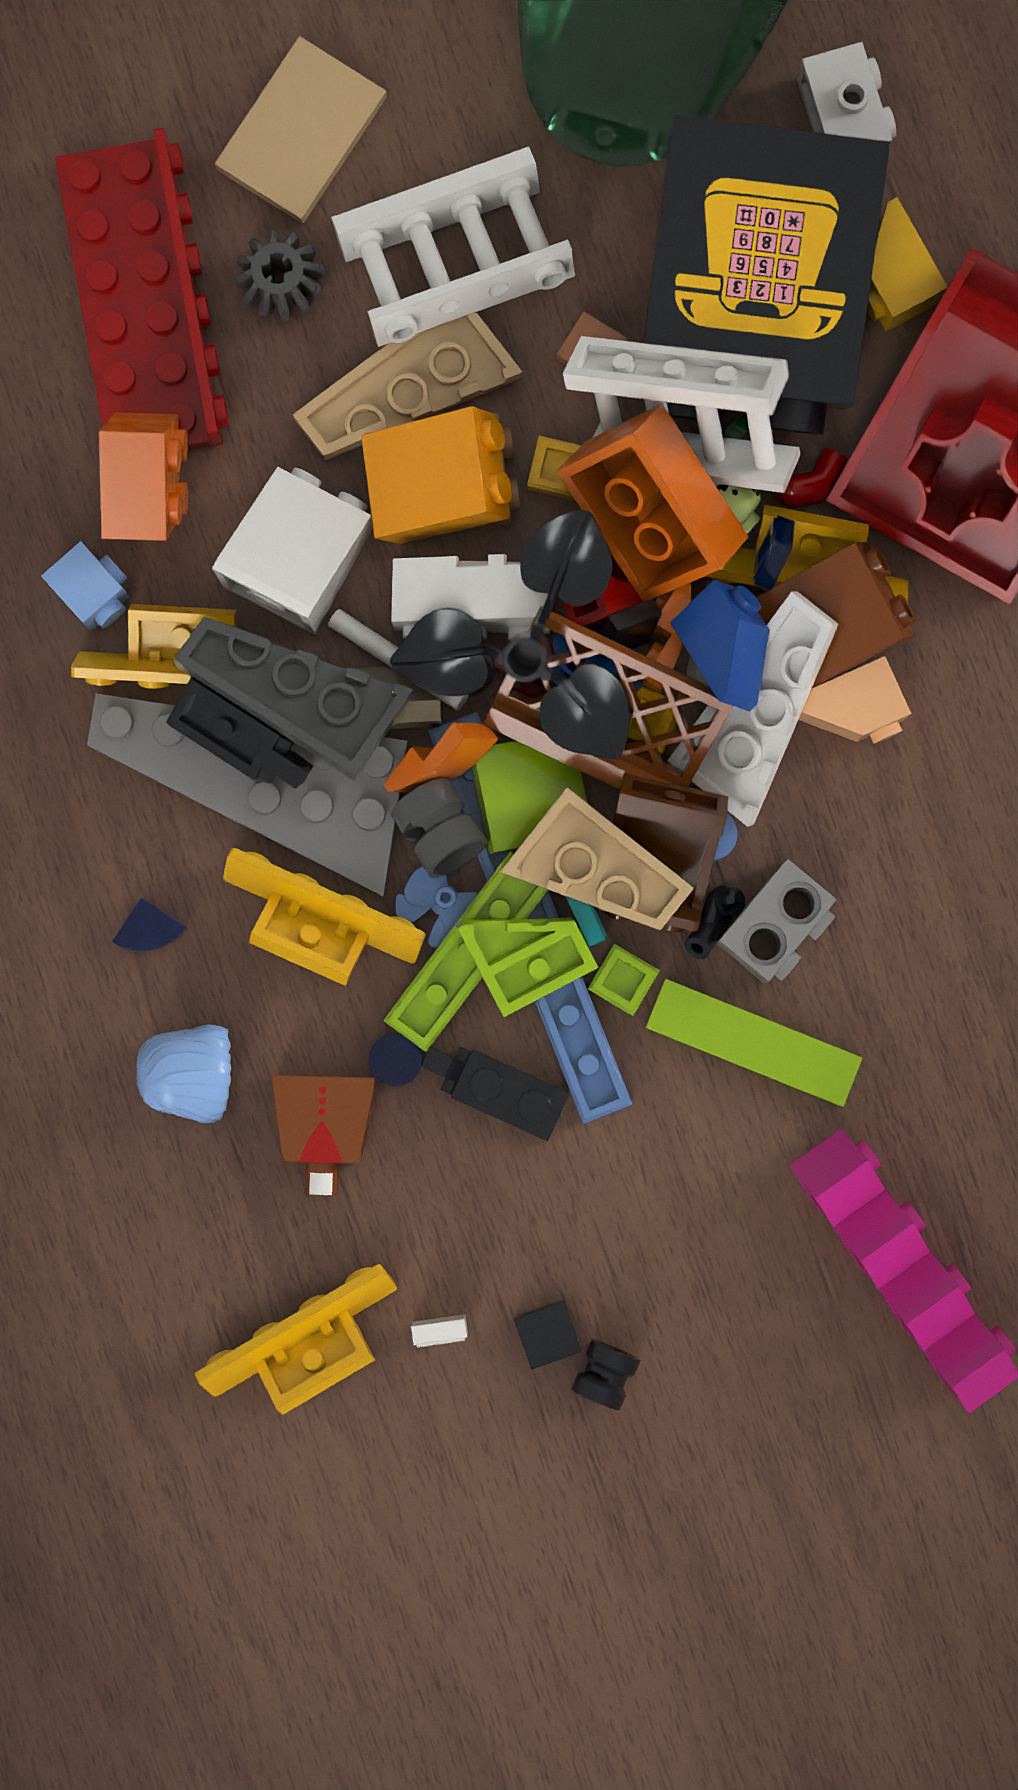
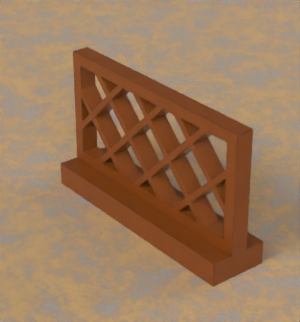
[483,606,733,789]

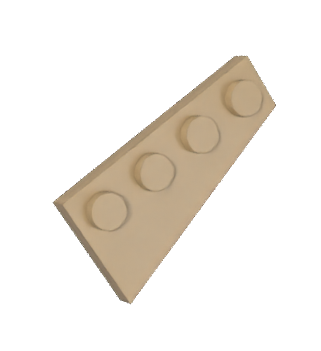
[292,312,523,461]

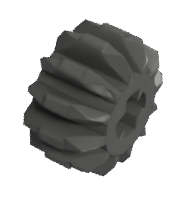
[234,229,324,322]

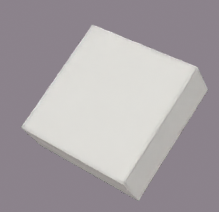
[411,1314,468,1347]

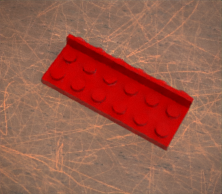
[55,127,230,450]

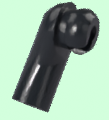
[685,885,745,959]

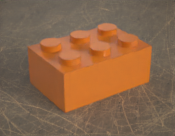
[556,403,749,601]

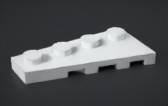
[668,591,839,827]

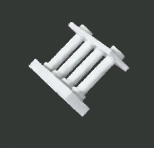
[331,147,575,347]
[563,336,800,493]

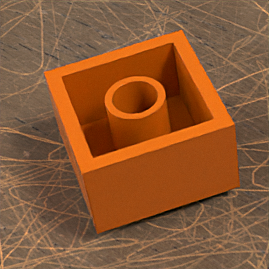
[99,412,189,541]

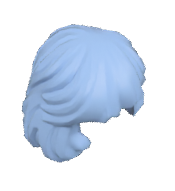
[135,1024,231,1124]

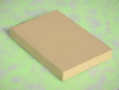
[215,36,387,224]

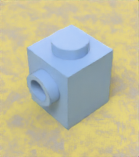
[41,541,130,631]

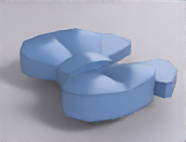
[396,866,478,948]

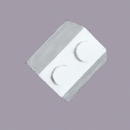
[212,467,373,635]

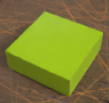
[587,944,660,1016]

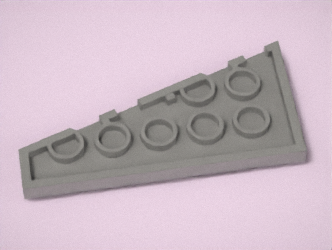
[87,693,408,898]

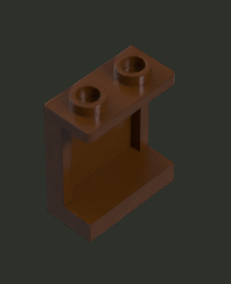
[594,773,728,932]

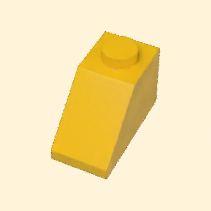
[867,197,948,331]

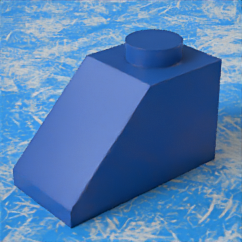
[670,580,769,712]

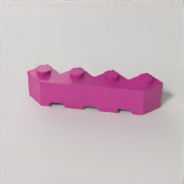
[789,1128,1018,1414]

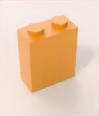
[361,406,512,544]

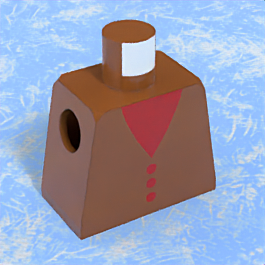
[272,1075,377,1195]

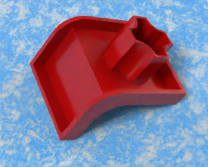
[826,248,1018,605]

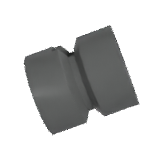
[391,778,488,878]

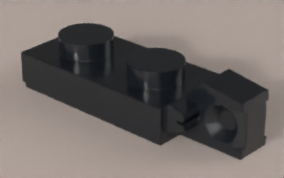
[166,677,314,789]
[421,1047,570,1142]

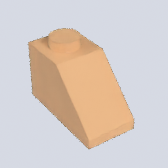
[798,656,912,744]

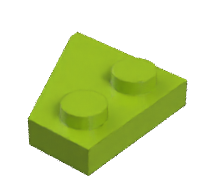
[455,917,599,1017]

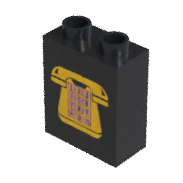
[643,115,890,435]

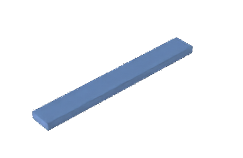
[428,712,632,1124]

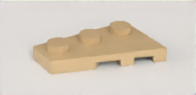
[500,788,694,930]

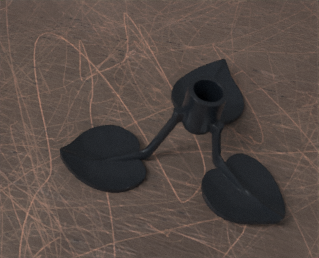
[390,510,630,760]

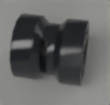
[571,1339,641,1410]

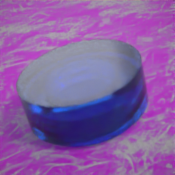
[369,1033,423,1086]

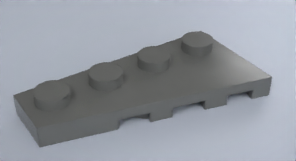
[174,617,413,780]

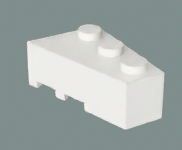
[391,554,550,641]

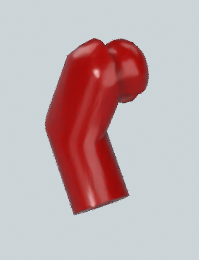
[773,448,847,508]

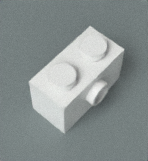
[797,42,896,145]

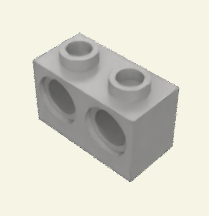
[716,859,837,983]

